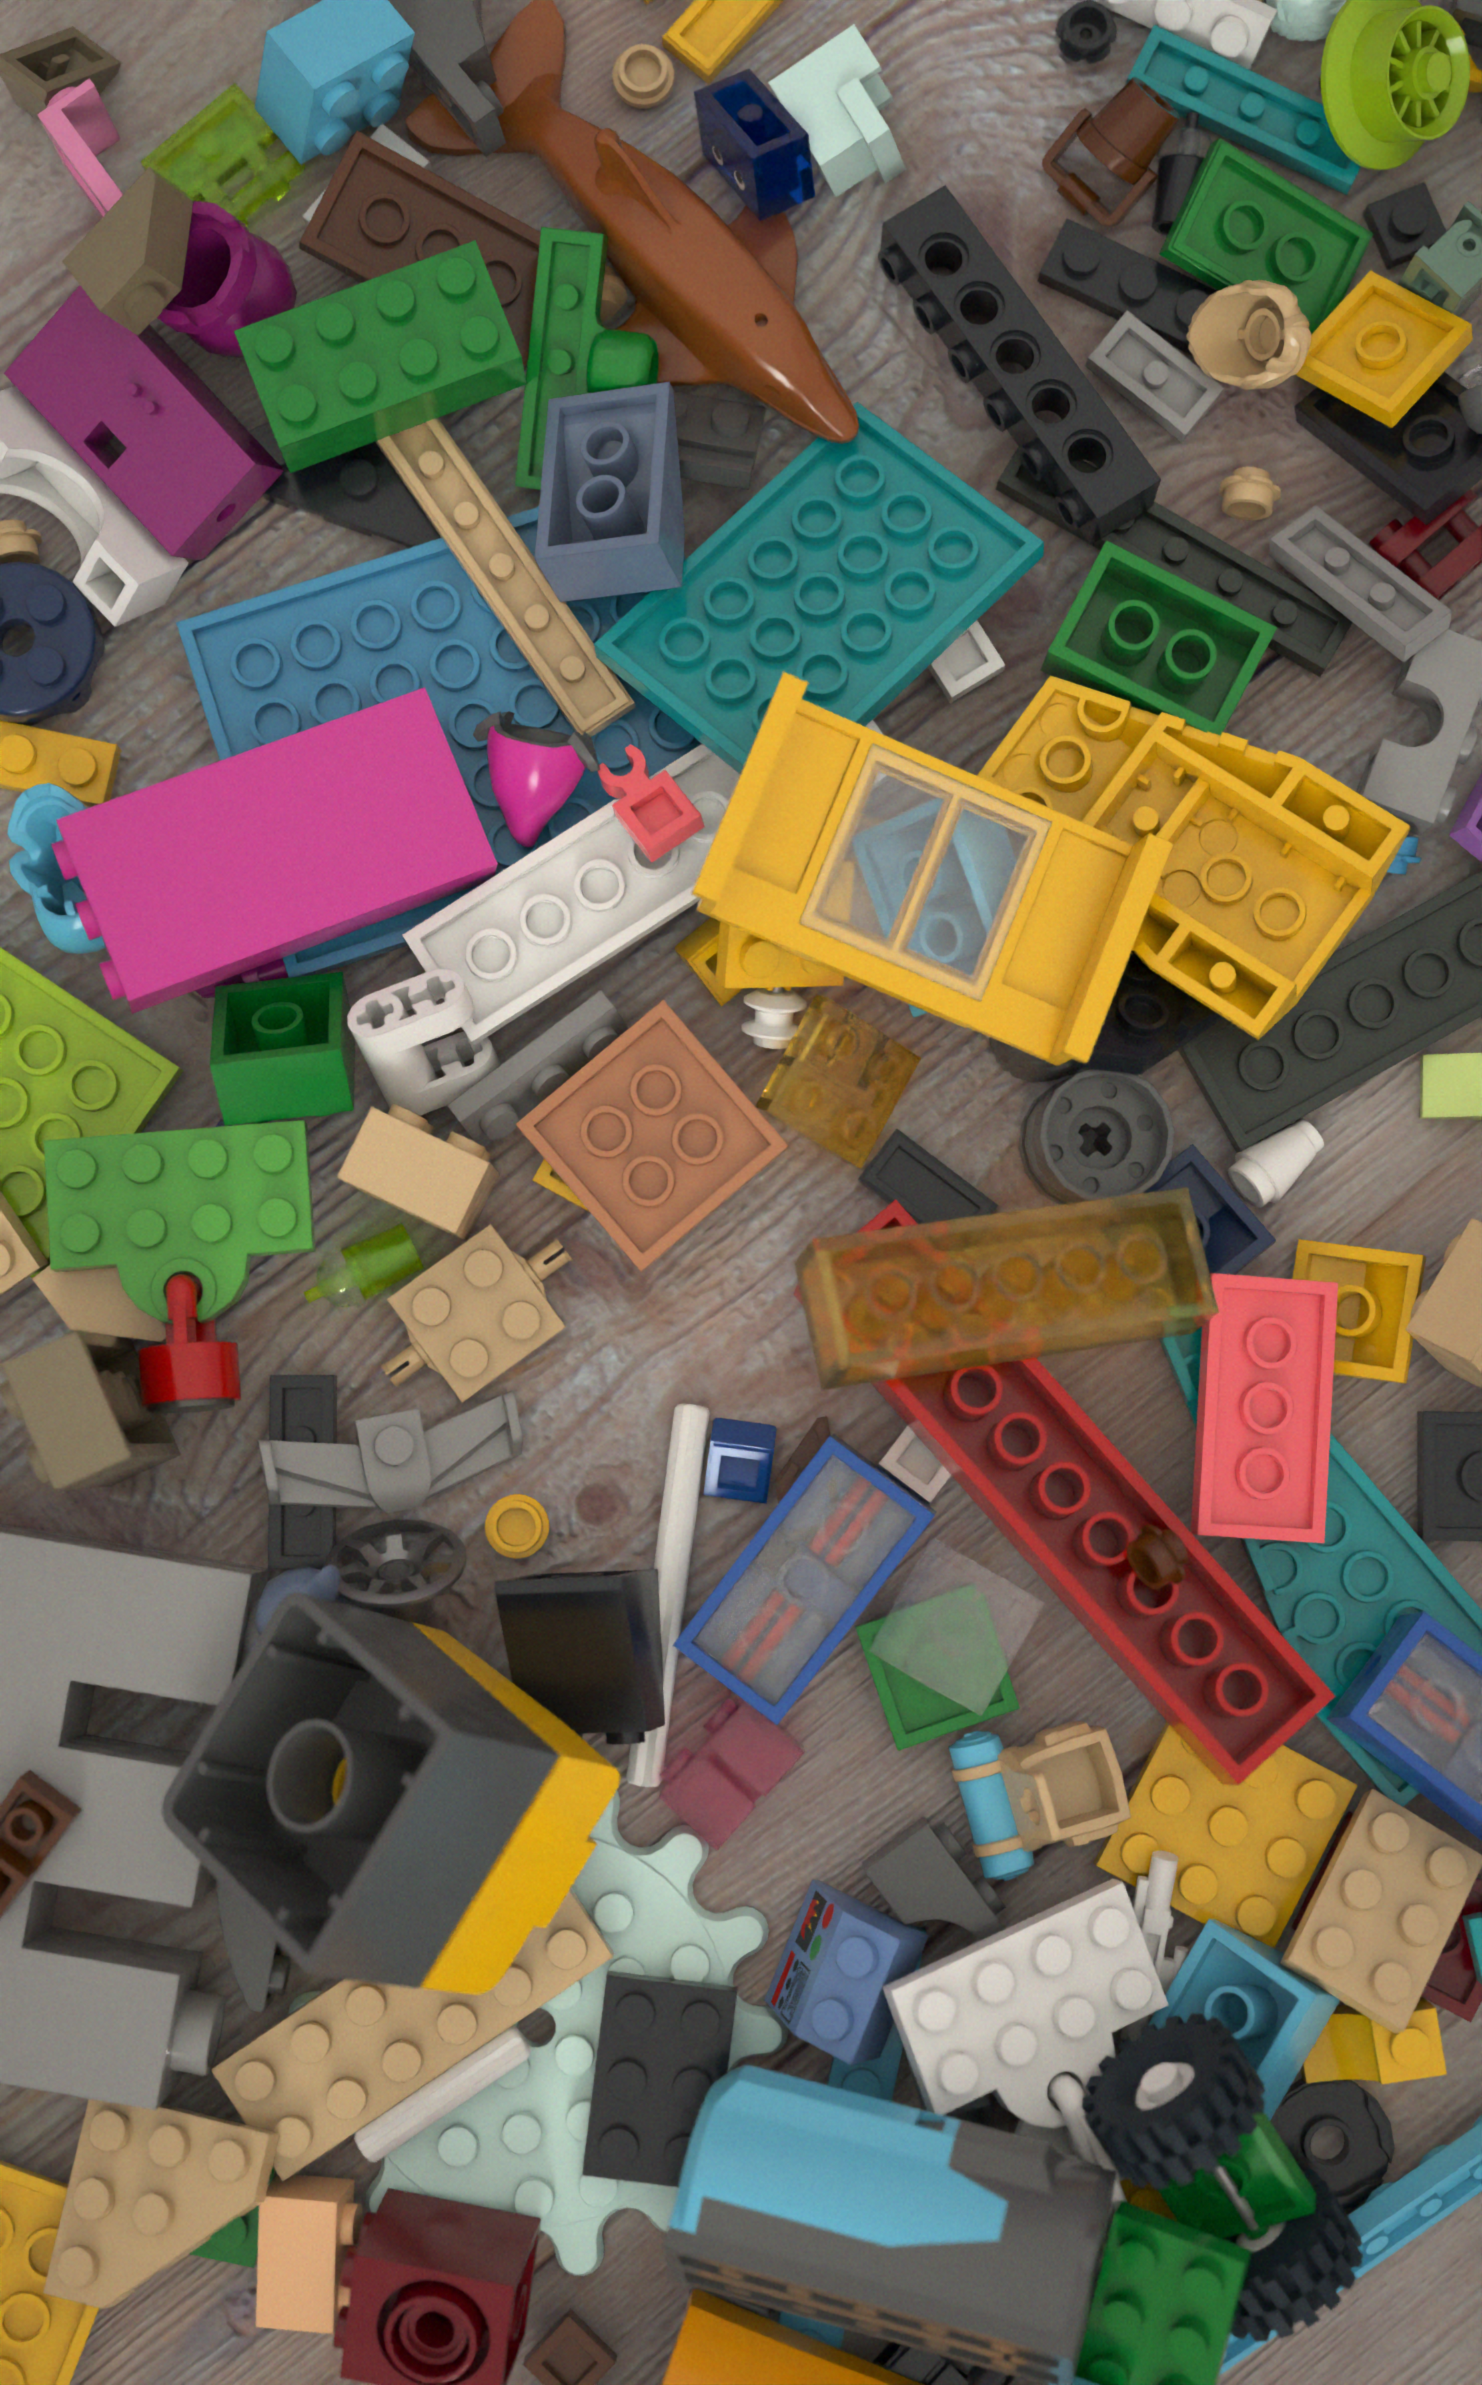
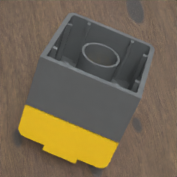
[162,1592,620,1995]

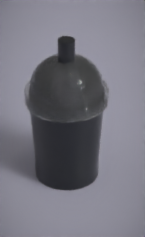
[1152,113,1213,235]

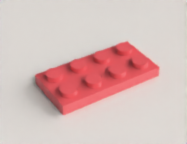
[1191,1273,1338,1543]

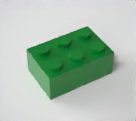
[1040,540,1277,735]

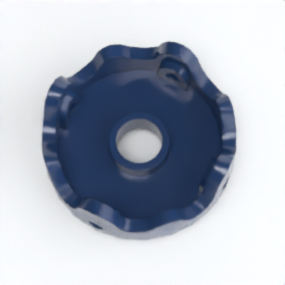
[0,562,105,726]

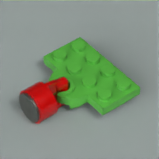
[44,1120,316,1414]

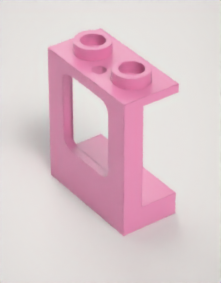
[37,78,123,217]

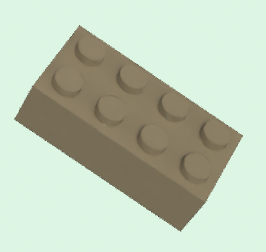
[0,1330,181,1491]

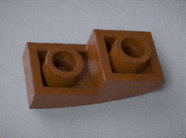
[0,1770,83,1920]

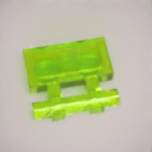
[140,83,306,227]

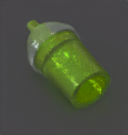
[303,1223,424,1308]

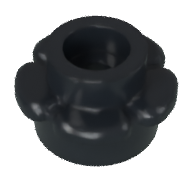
[1056,1,1117,64]

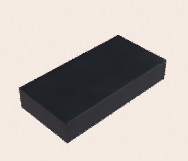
[857,1128,998,1257]

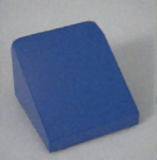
[703,1418,777,1504]

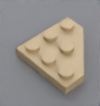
[43,2099,279,2309]

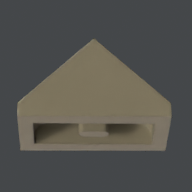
[0,27,121,123]

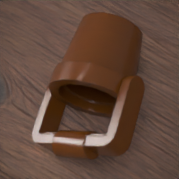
[1042,77,1180,226]

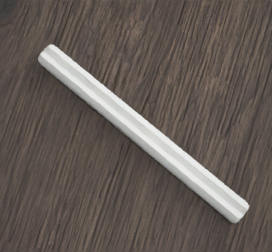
[626,1403,710,1787]

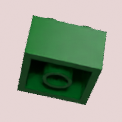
[210,972,355,1126]

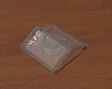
[868,1537,1045,1716]

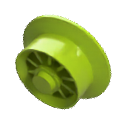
[1319,0,1470,170]

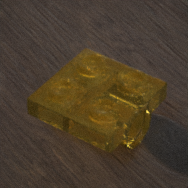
[755,994,921,1169]

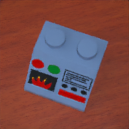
[764,1879,928,2065]

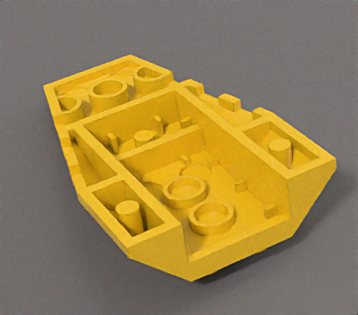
[977,675,1410,1040]

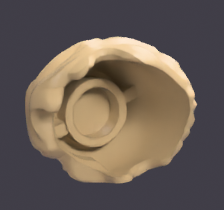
[1186,280,1311,390]

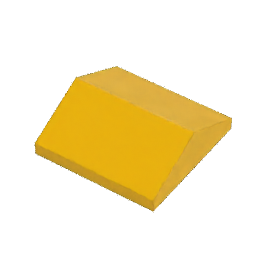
[1292,1239,1426,1384]

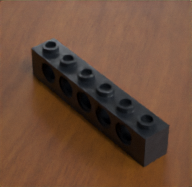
[878,185,1161,545]

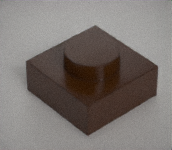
[523,2309,617,2385]

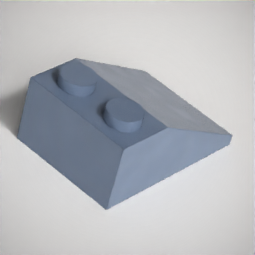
[535,382,685,602]

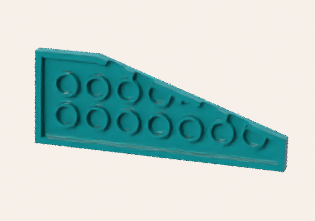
[1155,1300,1482,1807]

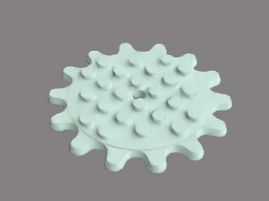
[288,1790,788,2276]

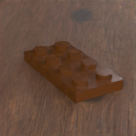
[299,130,541,369]

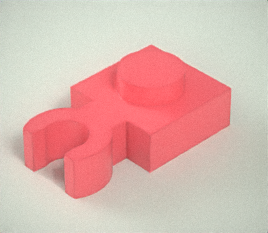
[598,744,704,863]

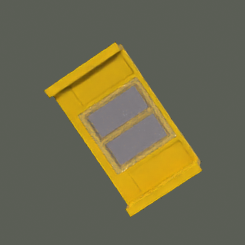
[691,672,1173,1066]

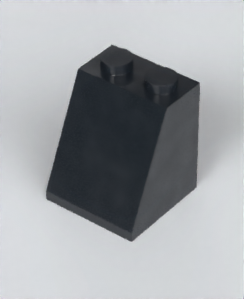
[495,1569,665,1745]

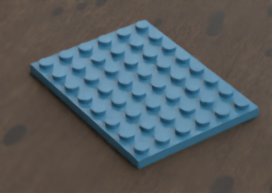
[176,507,702,978]

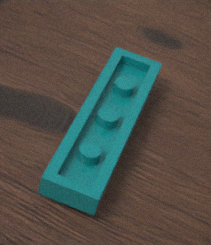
[1125,25,1361,195]

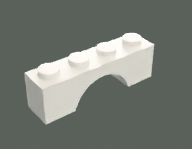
[0,386,188,627]

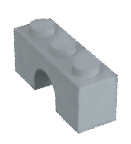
[1356,629,1482,836]

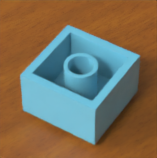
[254,0,415,164]

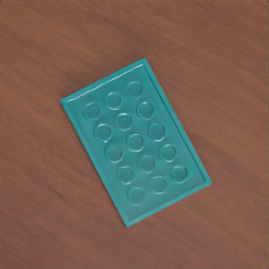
[594,402,1044,774]

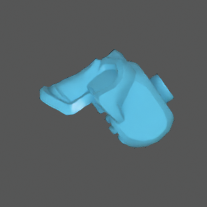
[7,783,106,954]

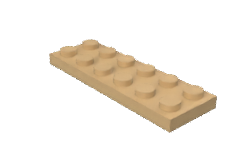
[211,1888,614,2181]

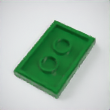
[1159,138,1374,334]

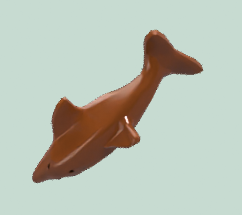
[404,0,859,444]

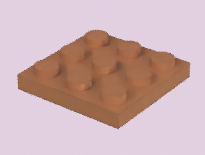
[515,1000,789,1273]

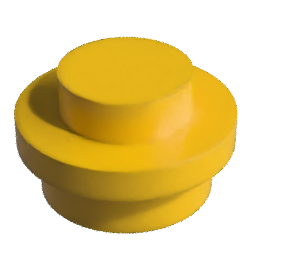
[485,1494,550,1559]

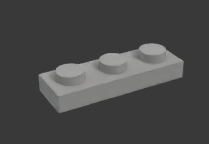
[1269,505,1452,663]
[447,990,629,1147]

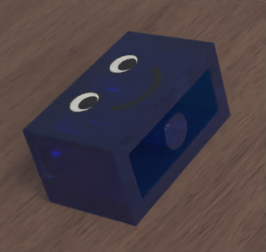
[694,68,815,221]

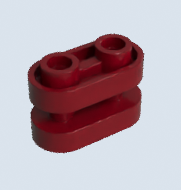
[1368,489,1482,601]

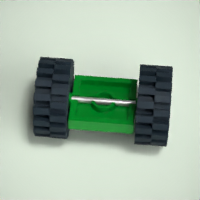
[1082,2014,1363,2341]

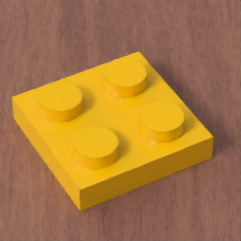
[1295,270,1473,428]

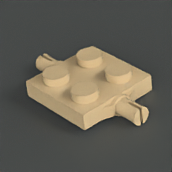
[381,1224,573,1402]

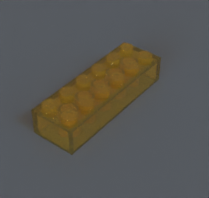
[794,1187,1219,1390]

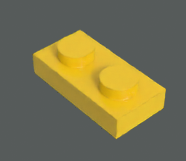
[0,720,122,807]

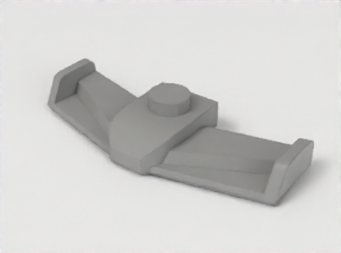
[257,1390,523,1514]

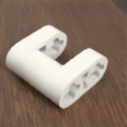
[347,968,501,1116]

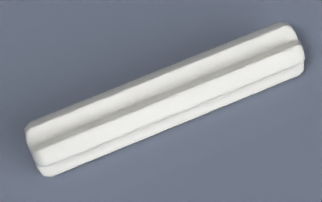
[354,2025,531,2163]

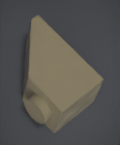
[62,166,193,336]

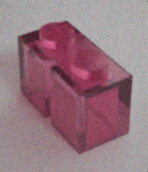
[659,1697,805,1850]

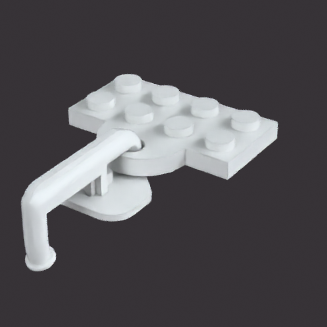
[882,1879,1168,2271]

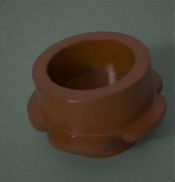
[1127,1525,1188,1589]

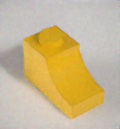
[1300,1997,1447,2084]

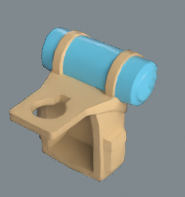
[948,1721,1131,1881]

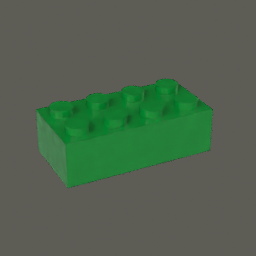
[234,240,527,473]

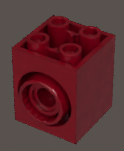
[333,2188,541,2385]

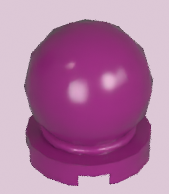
[157,201,297,358]

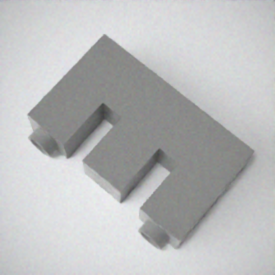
[0,1523,272,2110]

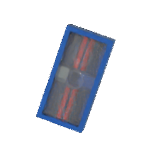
[673,1434,937,1725]
[1326,1611,1482,1841]

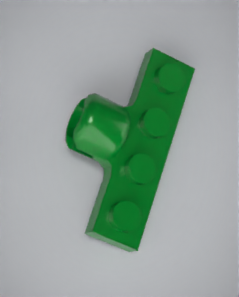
[515,227,659,490]

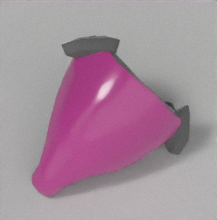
[473,711,600,847]

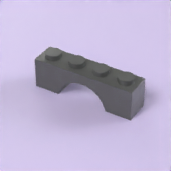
[862,1816,1006,1941]

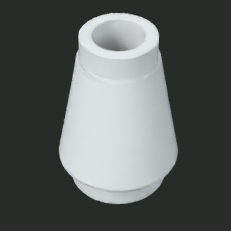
[1228,1118,1324,1208]

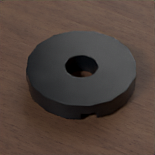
[1270,2078,1395,2209]

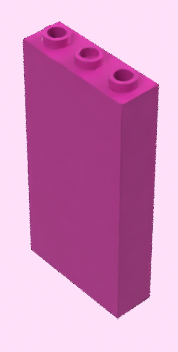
[51,687,498,1014]

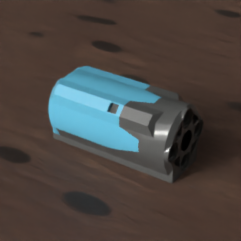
[662,2065,1117,2385]

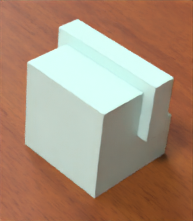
[768,24,906,198]

